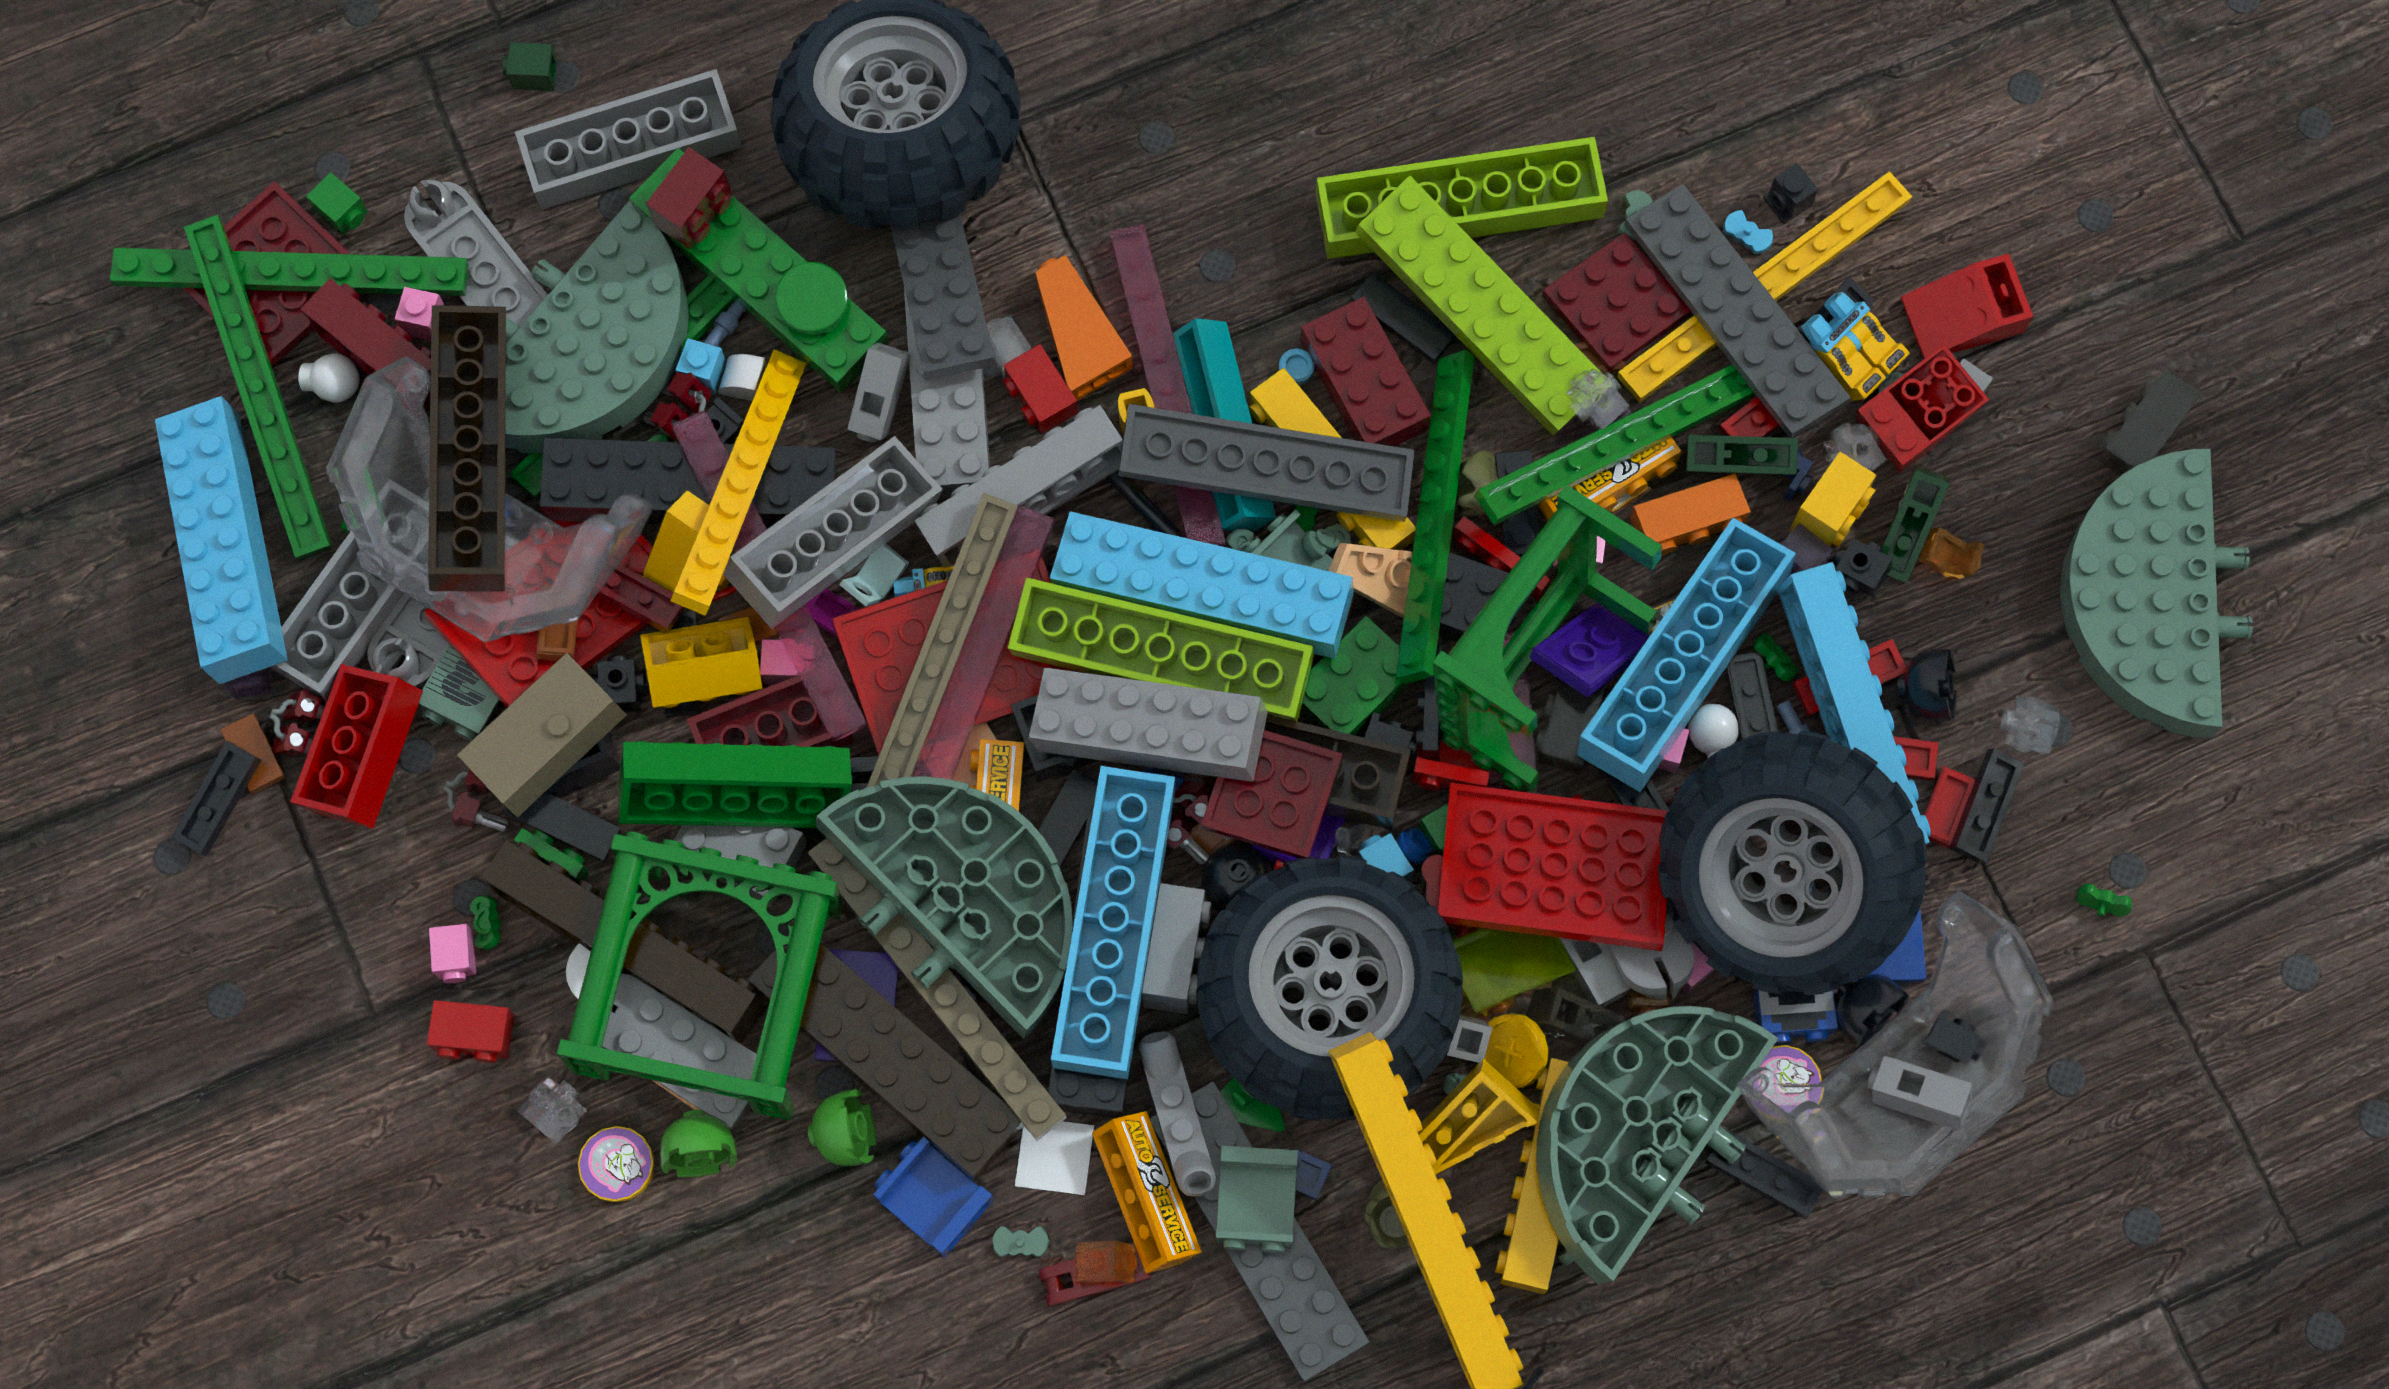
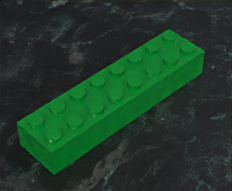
[629,148,889,393]

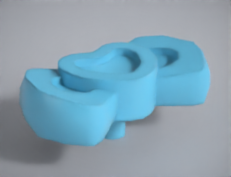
[1723,210,1773,255]

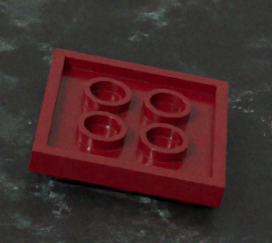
[1542,233,1691,373]
[1201,730,1343,858]

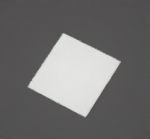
[1015,1121,1094,1195]

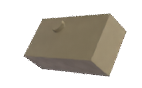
[457,653,626,817]

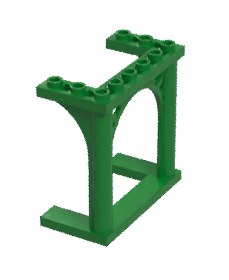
[1432,484,1662,793]
[557,831,843,1121]

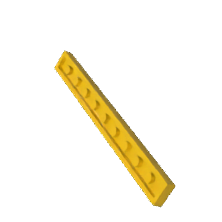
[1617,171,1912,403]
[670,349,807,616]

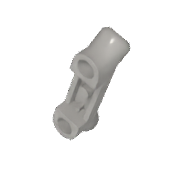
[1138,1031,1216,1197]

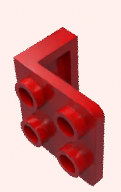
[1412,724,1489,790]

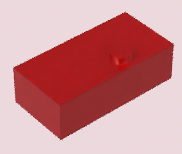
[290,664,423,829]

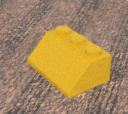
[640,617,762,708]

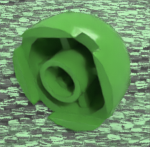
[808,1089,877,1167]
[660,1110,738,1177]

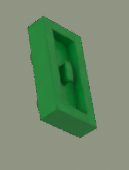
[514,828,589,884]

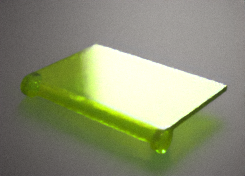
[1453,928,1576,1012]

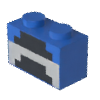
[1752,990,1838,1045]

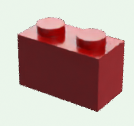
[1002,344,1078,434]
[427,1000,515,1063]

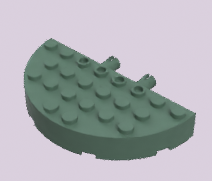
[506,201,689,453]
[2060,449,2253,739]
[816,776,1073,1040]
[1536,1006,1779,1285]

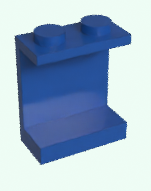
[873,1136,994,1258]

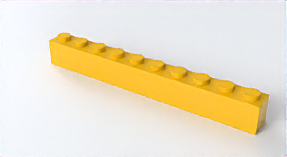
[1328,1032,1523,1389]

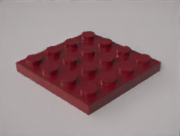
[182,181,350,367]

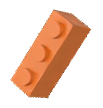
[1630,473,1751,556]

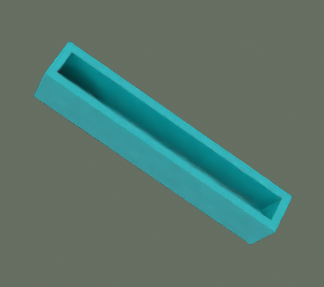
[1173,318,1276,532]

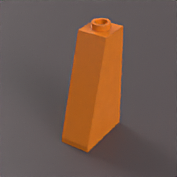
[1035,255,1133,401]

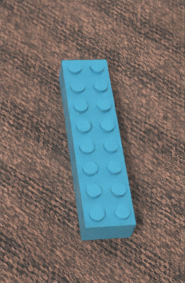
[155,396,288,684]
[1050,511,1354,659]
[1577,518,1796,792]
[1777,562,1931,844]
[1051,766,1176,1079]

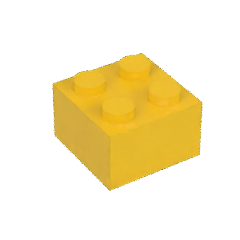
[1789,452,1877,554]

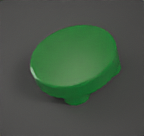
[775,262,848,334]

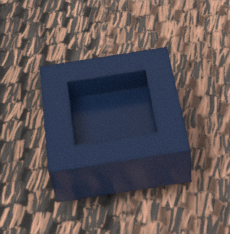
[1295,1150,1332,1201]

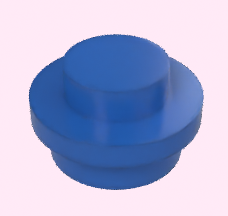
[1397,828,1432,864]

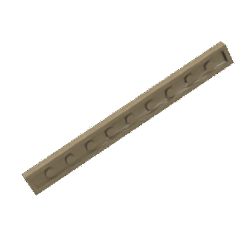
[867,492,1018,787]
[807,838,1067,1141]

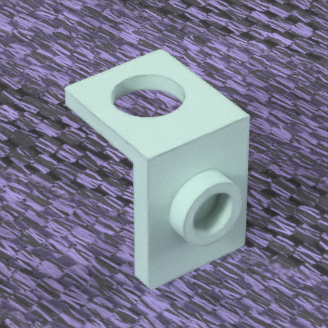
[839,544,909,606]

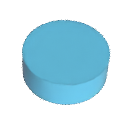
[1279,348,1314,386]

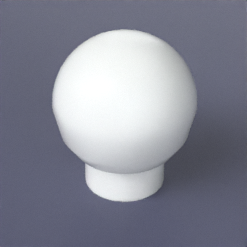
[298,353,360,403]
[1687,704,1738,759]

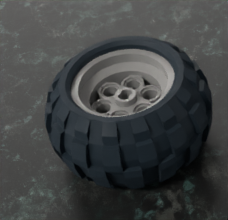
[770,0,1021,230]
[1657,731,1928,995]
[1197,856,1463,1121]

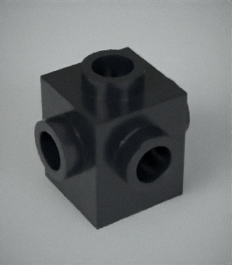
[1833,538,1892,598]
[592,656,647,713]

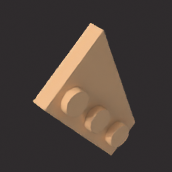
[1328,543,1413,619]

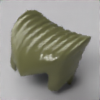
[1457,450,1498,517]
[1364,1179,1410,1248]

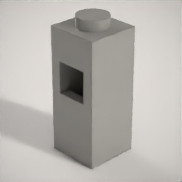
[847,343,911,442]
[1552,937,1631,1012]
[1867,1056,1972,1131]

